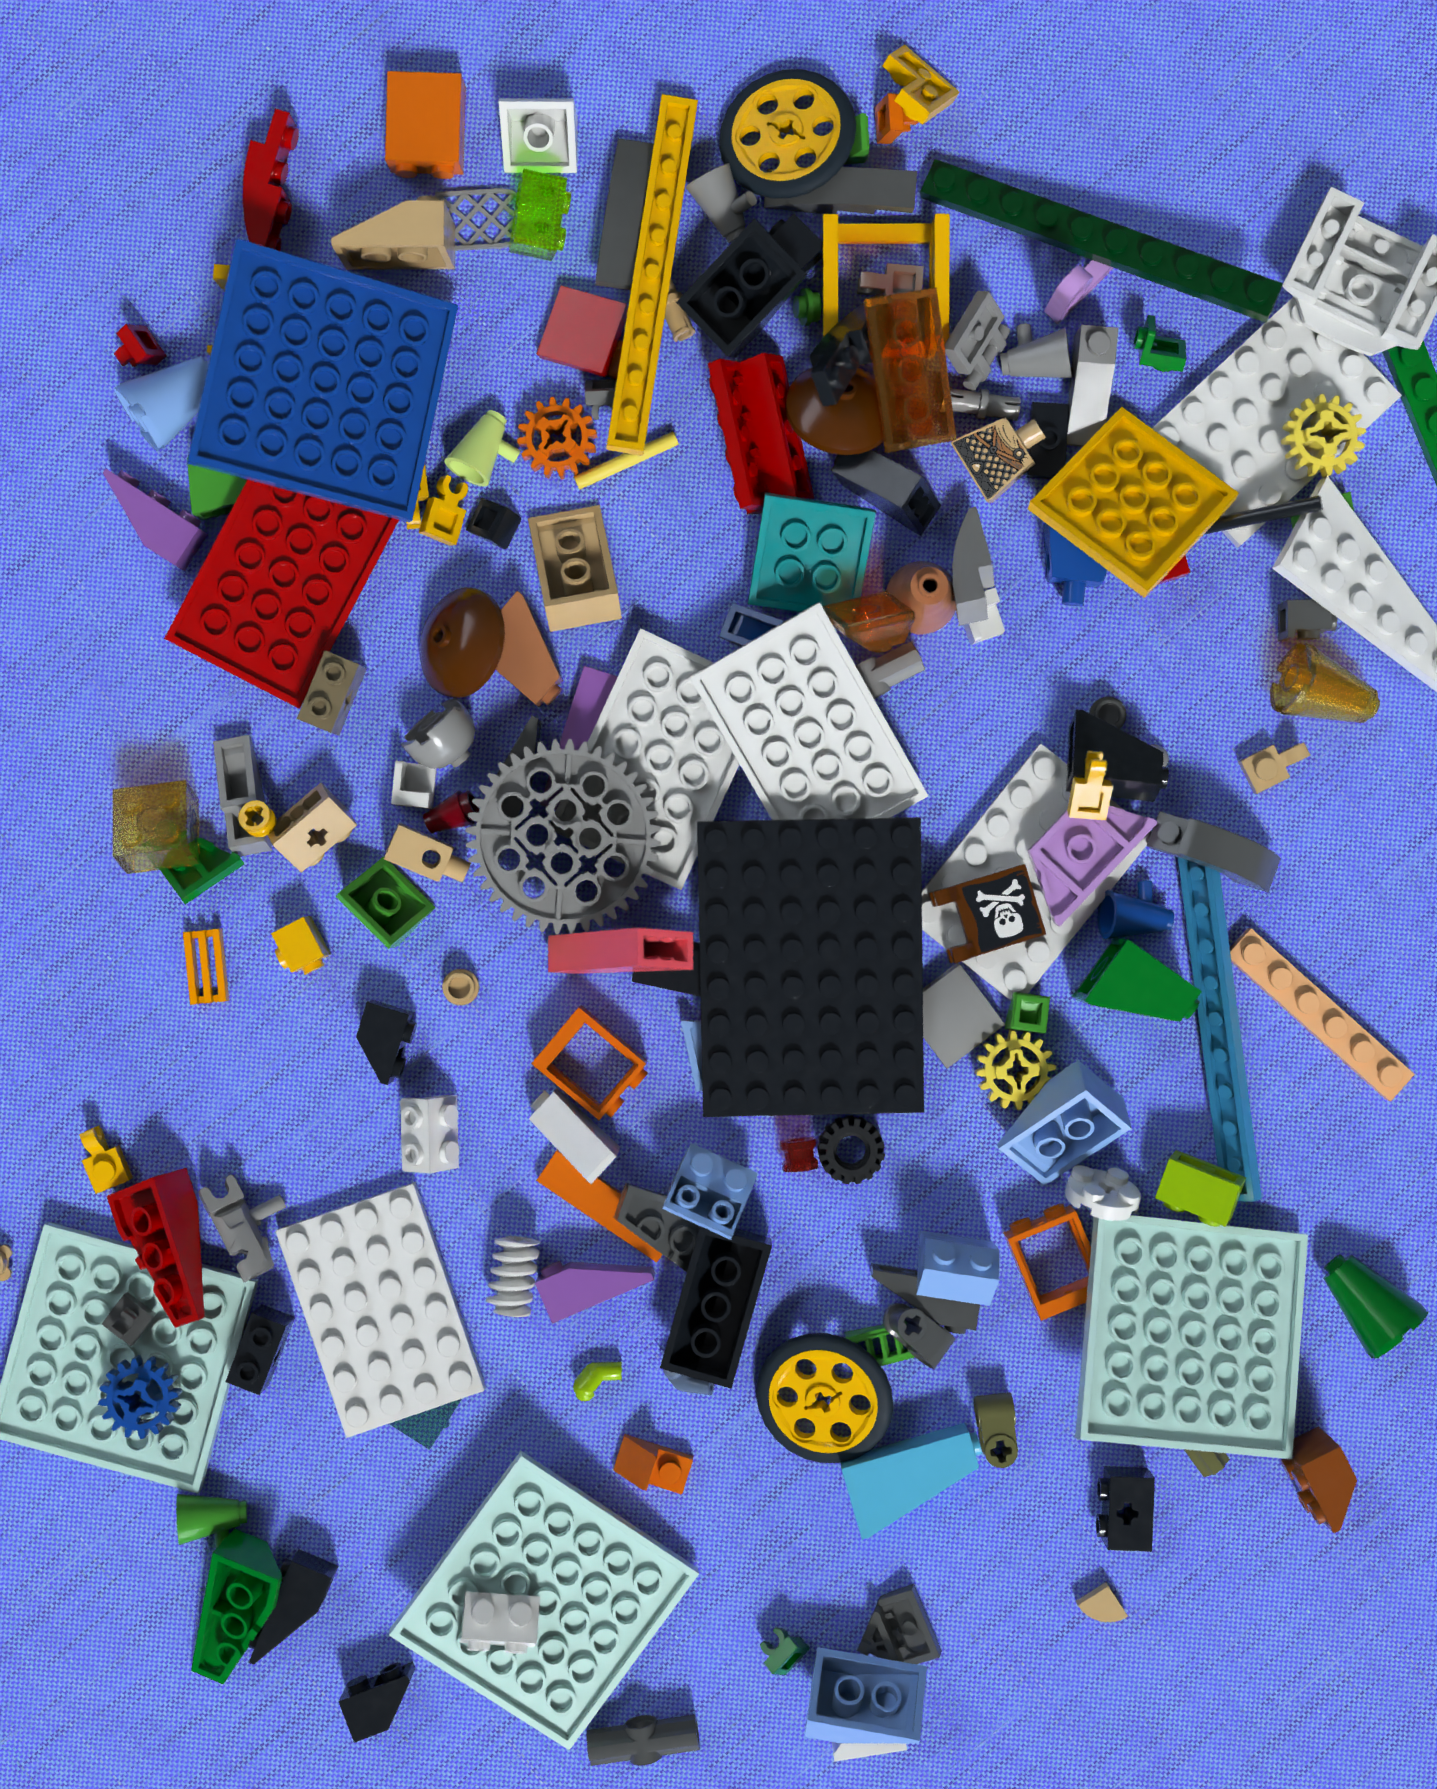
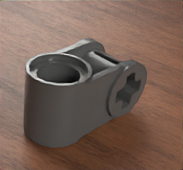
[883,1303,956,1369]

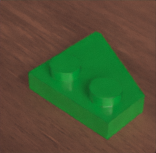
[143,825,244,905]

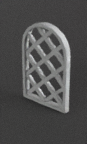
[435,188,532,251]

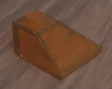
[822,591,915,653]

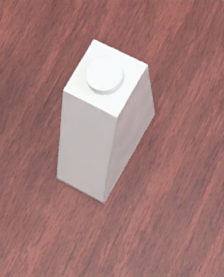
[529,1088,620,1184]

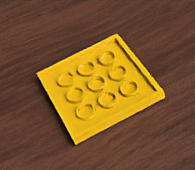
[1028,407,1239,598]

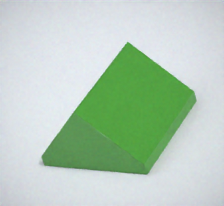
[336,857,436,949]

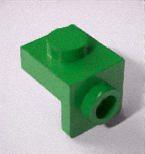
[1133,315,1187,372]

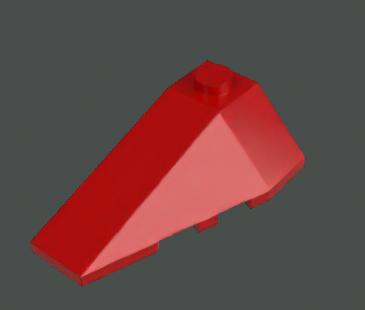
[107,1168,205,1328]

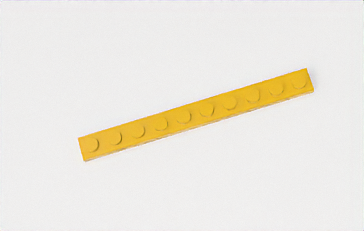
[606,94,698,456]

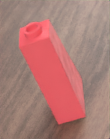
[548,928,693,974]

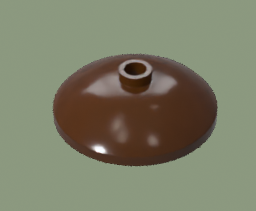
[785,367,896,455]
[419,587,505,698]

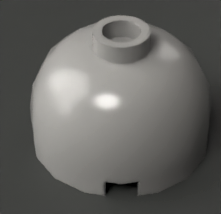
[401,698,475,769]

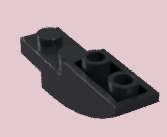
[809,293,895,407]

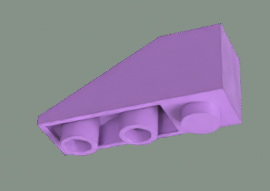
[103,469,208,571]

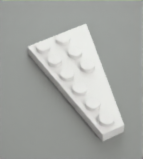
[1272,476,1437,692]

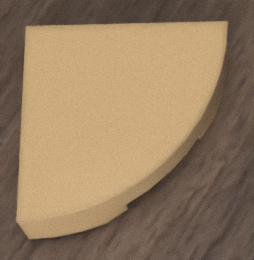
[1076,1582,1128,1622]

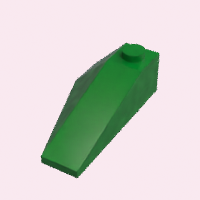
[191,1529,282,1684]

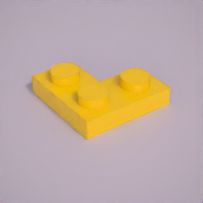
[882,45,960,125]

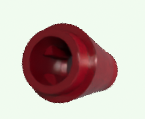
[423,791,480,834]

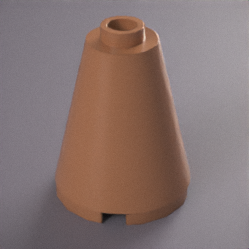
[885,561,956,635]

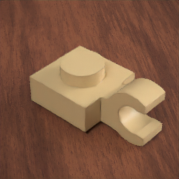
[1238,742,1310,794]

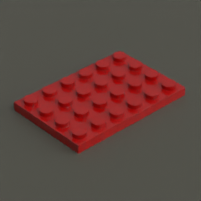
[164,480,399,709]

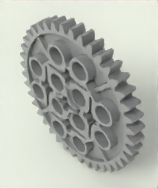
[466,739,661,934]

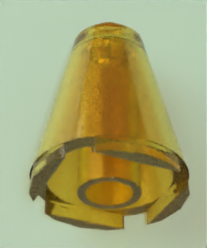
[1270,643,1380,723]

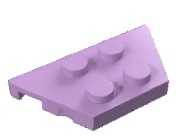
[1028,806,1158,926]

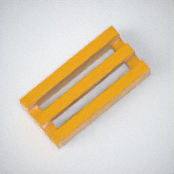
[183,928,229,1005]

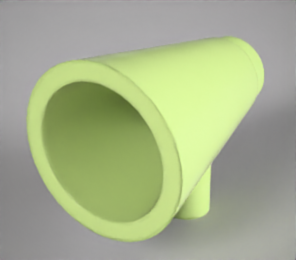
[444,410,521,487]

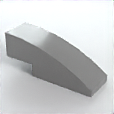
[952,507,994,626]
[213,735,273,857]

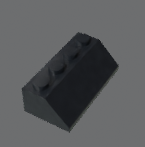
[660,1226,772,1389]

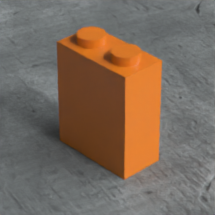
[385,71,466,179]

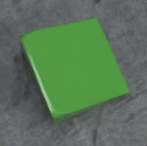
[844,113,869,164]
[1004,992,1050,1034]

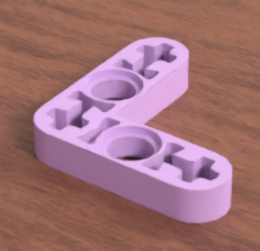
[1044,260,1114,324]

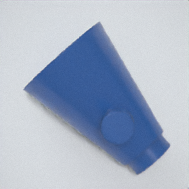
[1097,880,1174,939]

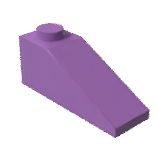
[535,1261,655,1324]

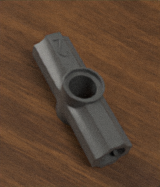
[586,1714,700,1766]

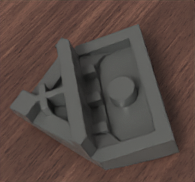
[857,1584,942,1664]

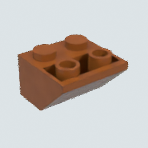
[1280,1427,1357,1533]

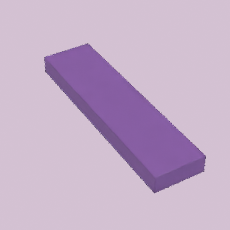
[540,666,618,810]

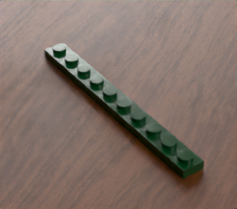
[920,159,1283,323]

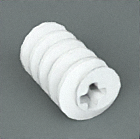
[486,1236,541,1317]

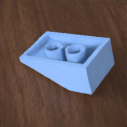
[997,1060,1132,1186]
[804,1647,927,1743]

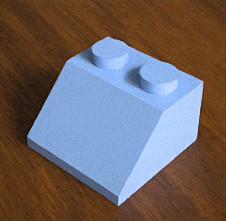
[916,1230,999,1306]

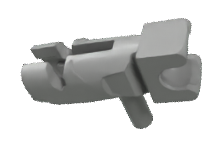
[198,1174,286,1282]

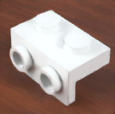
[400,1095,459,1174]
[459,1592,540,1654]

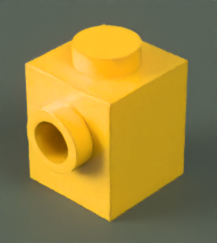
[271,916,331,975]

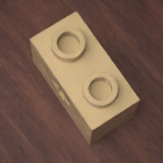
[268,782,357,873]

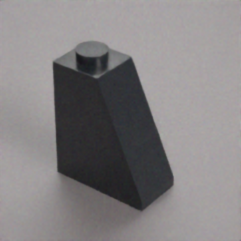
[831,450,941,536]
[1066,709,1169,802]

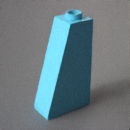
[840,1423,982,1540]

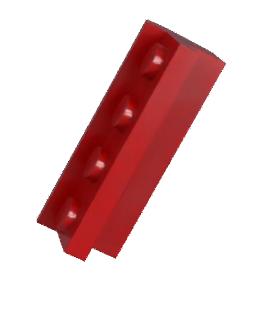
[708,352,815,514]

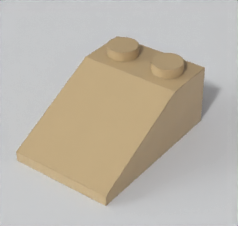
[331,195,455,270]
[528,505,622,632]

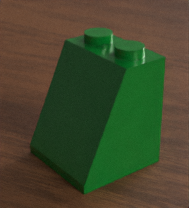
[1072,938,1202,1022]

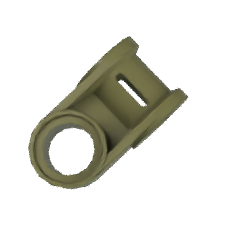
[974,1392,1018,1468]

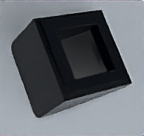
[466,498,521,549]

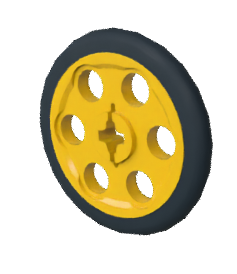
[719,69,856,199]
[756,1333,893,1463]

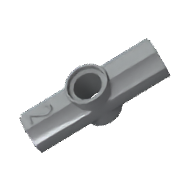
[855,641,925,699]

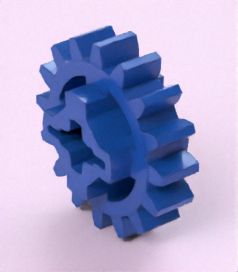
[98,1355,183,1439]

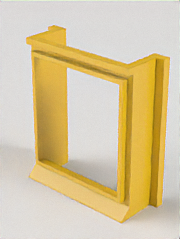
[823,214,950,358]

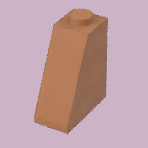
[495,591,563,707]

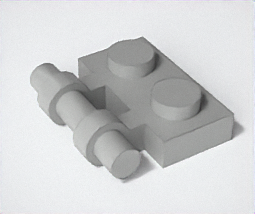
[942,291,1010,391]

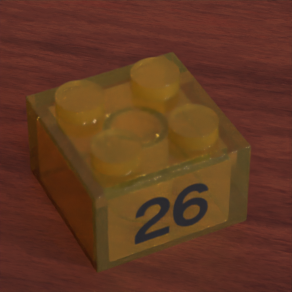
[113,780,200,874]

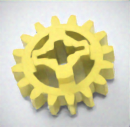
[1281,394,1366,478]
[975,1030,1056,1110]

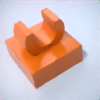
[874,93,918,144]

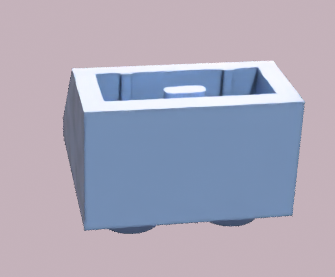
[662,1143,758,1240]

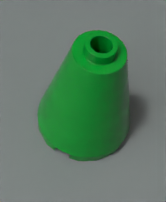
[1323,1254,1429,1359]

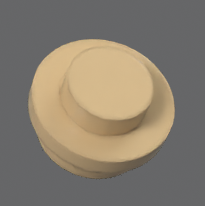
[442,969,479,1005]

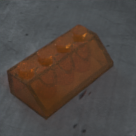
[864,287,957,453]

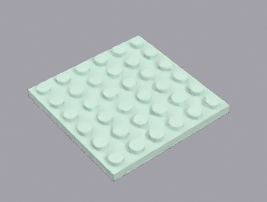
[1075,1215,1308,1459]
[0,1222,259,1494]
[389,1451,699,1750]

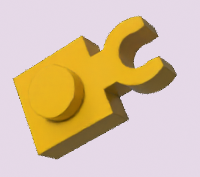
[418,475,468,546]

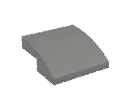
[923,963,1005,1069]

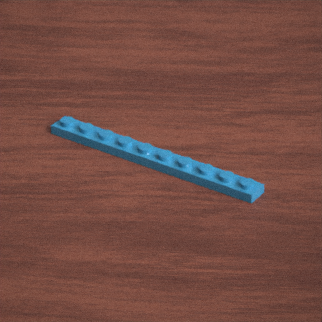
[1178,857,1262,1202]

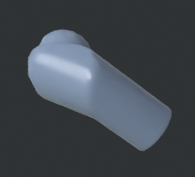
[663,1369,715,1395]

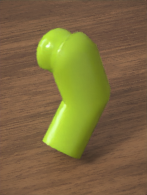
[573,1362,622,1401]

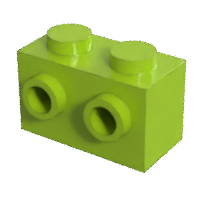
[1155,1150,1246,1227]

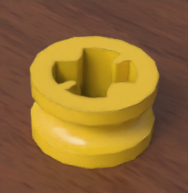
[238,800,277,837]

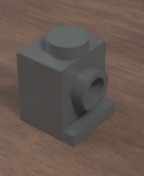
[1278,599,1337,641]

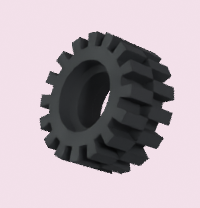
[818,1115,885,1184]

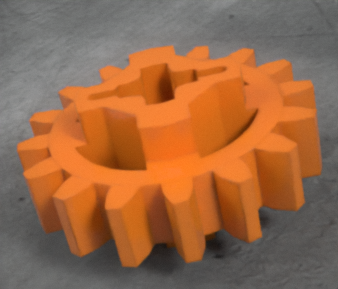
[517,397,597,480]

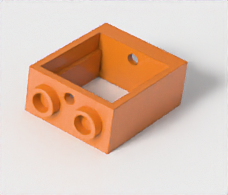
[531,1005,648,1120]
[1003,1204,1091,1321]

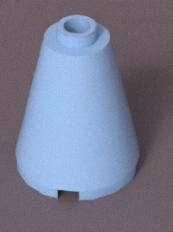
[115,356,210,451]

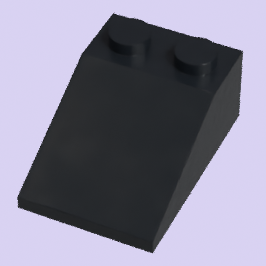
[676,219,807,358]

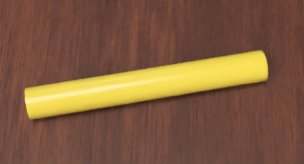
[573,431,679,490]

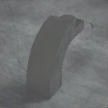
[1147,811,1281,892]

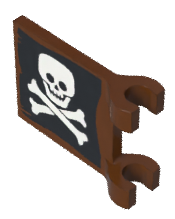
[928,864,1046,963]

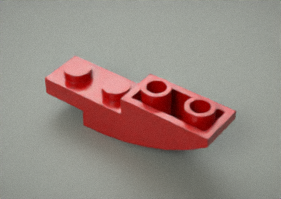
[243,108,299,251]

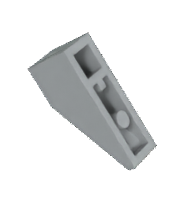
[1067,325,1118,447]

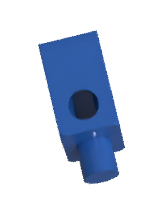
[1043,523,1107,606]

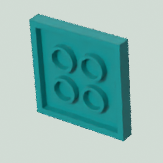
[748,492,876,620]

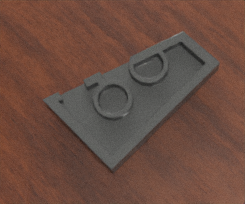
[613,1182,700,1272]

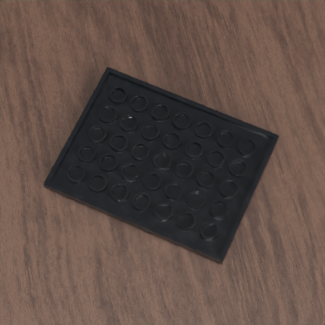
[697,817,924,1117]

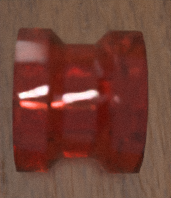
[780,1137,819,1172]

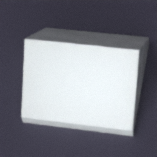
[499,98,578,173]

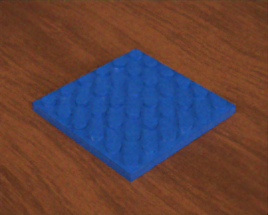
[187,238,458,522]

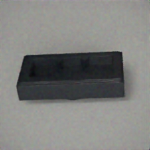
[1027,402,1069,479]

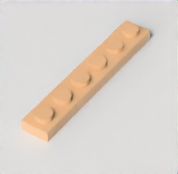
[1230,928,1415,1102]

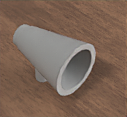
[685,163,757,243]
[1000,323,1072,378]

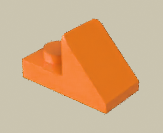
[613,1434,693,1494]

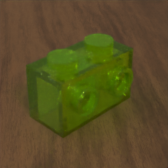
[508,169,571,261]

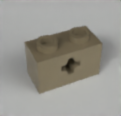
[297,650,367,736]

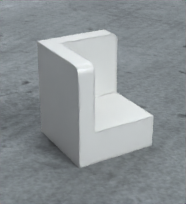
[964,587,1005,645]
[391,760,437,809]

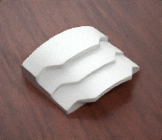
[1282,187,1437,356]

